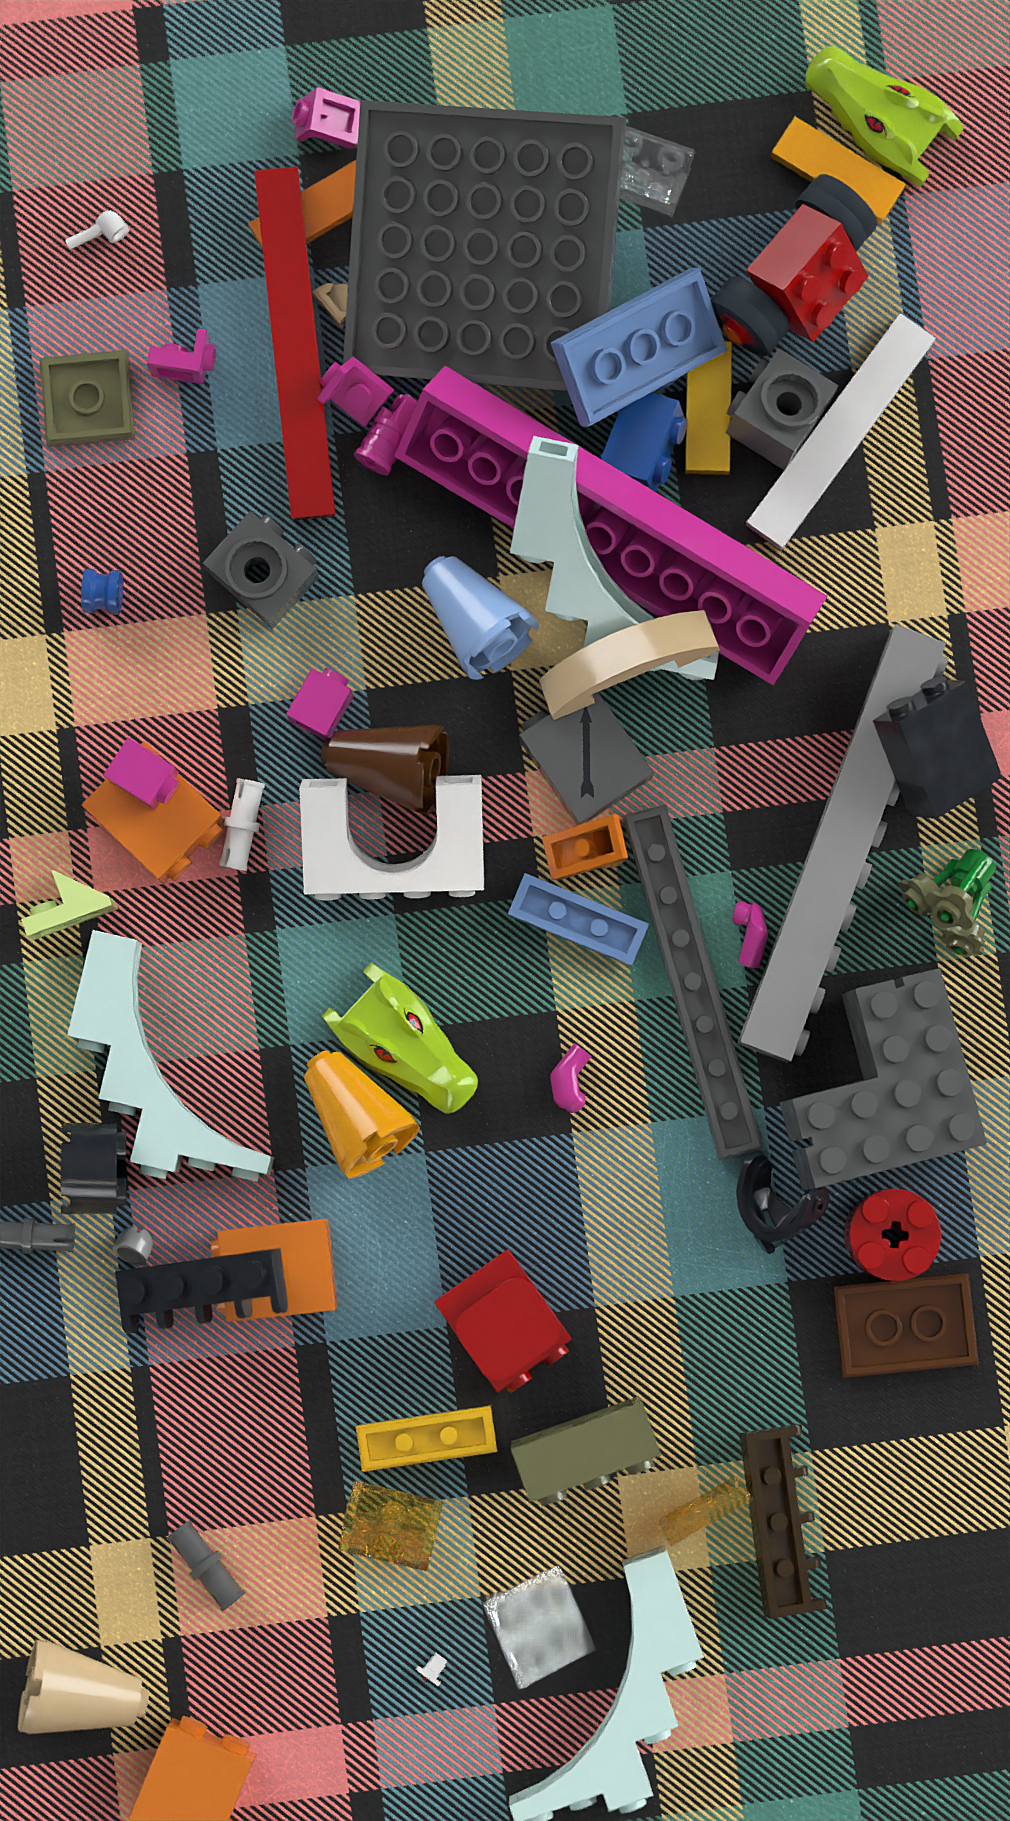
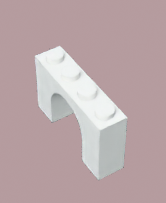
[300,775,484,900]

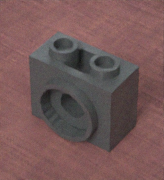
[725,348,838,471]
[203,511,319,630]

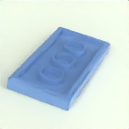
[551,268,727,427]

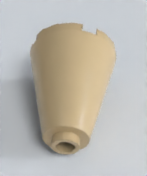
[18,1640,149,1734]

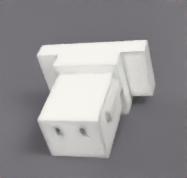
[416,1653,447,1686]

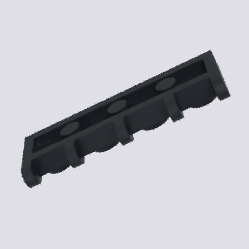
[115,1248,288,1334]

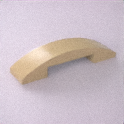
[539,610,720,720]

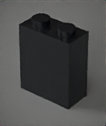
[872,676,1002,819]

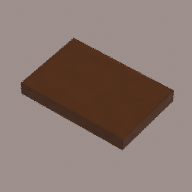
[832,1273,979,1378]

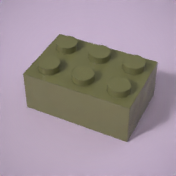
[511,1396,662,1506]

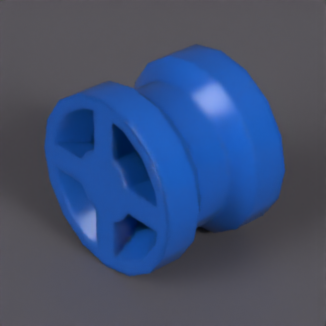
[81,568,123,615]

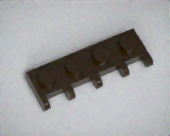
[739,1424,827,1619]

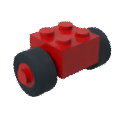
[711,174,877,356]

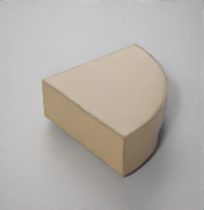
[312,283,348,328]

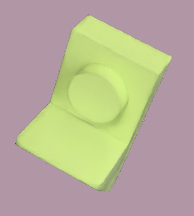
[21,870,118,940]

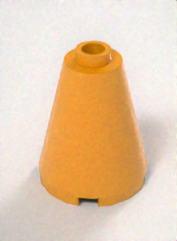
[304,1050,420,1179]

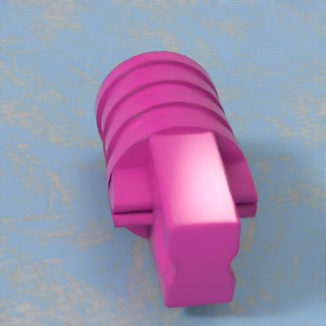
[354,394,417,475]

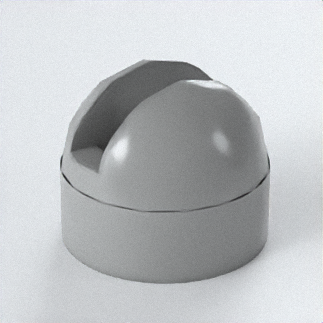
[113,1226,153,1265]

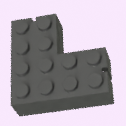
[780,968,987,1190]

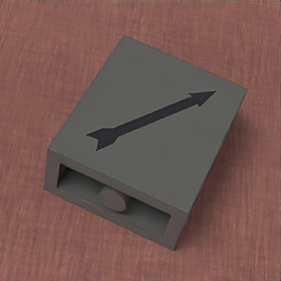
[519,692,654,826]

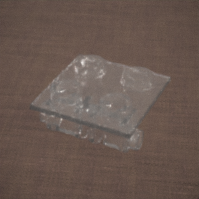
[483,1564,596,1689]

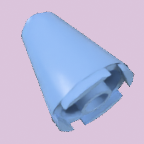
[422,556,539,680]

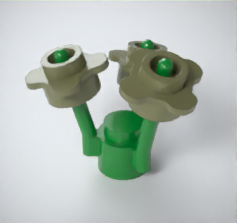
[899,849,996,957]

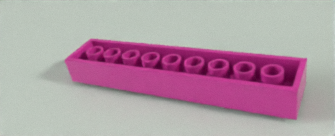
[394,366,827,685]

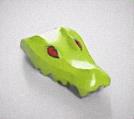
[805,46,964,187]
[321,962,478,1114]

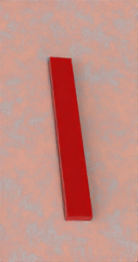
[254,166,335,521]

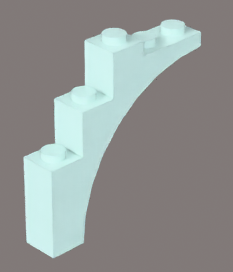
[510,436,719,680]
[67,930,274,1181]
[509,1546,704,1821]

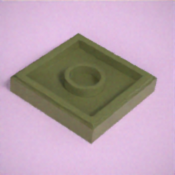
[40,350,136,447]

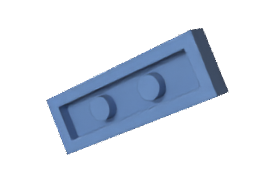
[508,873,649,966]

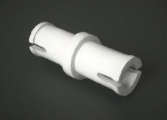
[219,778,265,871]

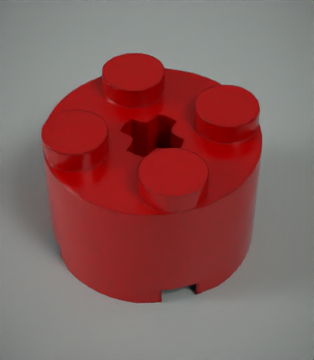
[844,1189,941,1281]

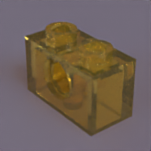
[338,1481,443,1572]

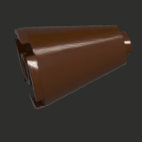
[321,725,449,814]

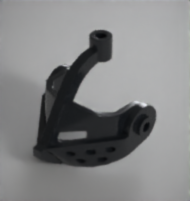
[736,1152,830,1254]

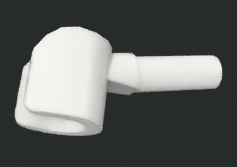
[66,211,129,250]

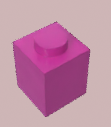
[286,668,354,741]
[103,737,179,810]

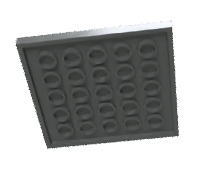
[343,100,626,391]

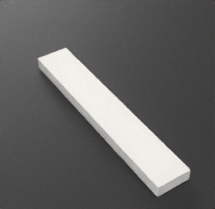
[746,313,936,551]

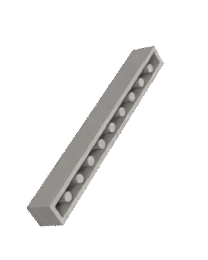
[737,624,949,1063]

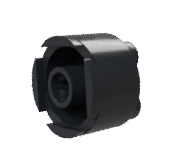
[60,1123,126,1214]

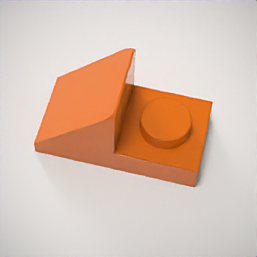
[542,814,628,880]

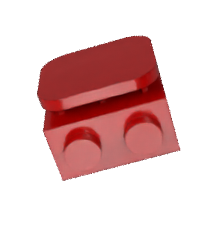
[434,1249,572,1393]

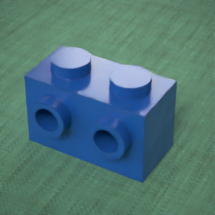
[600,393,687,492]

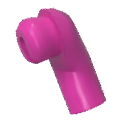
[550,1043,592,1113]

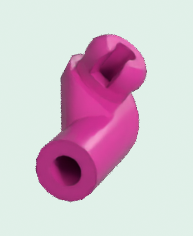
[732,901,768,968]

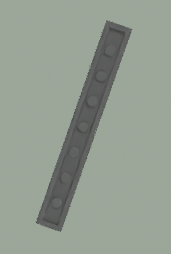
[623,804,763,1161]

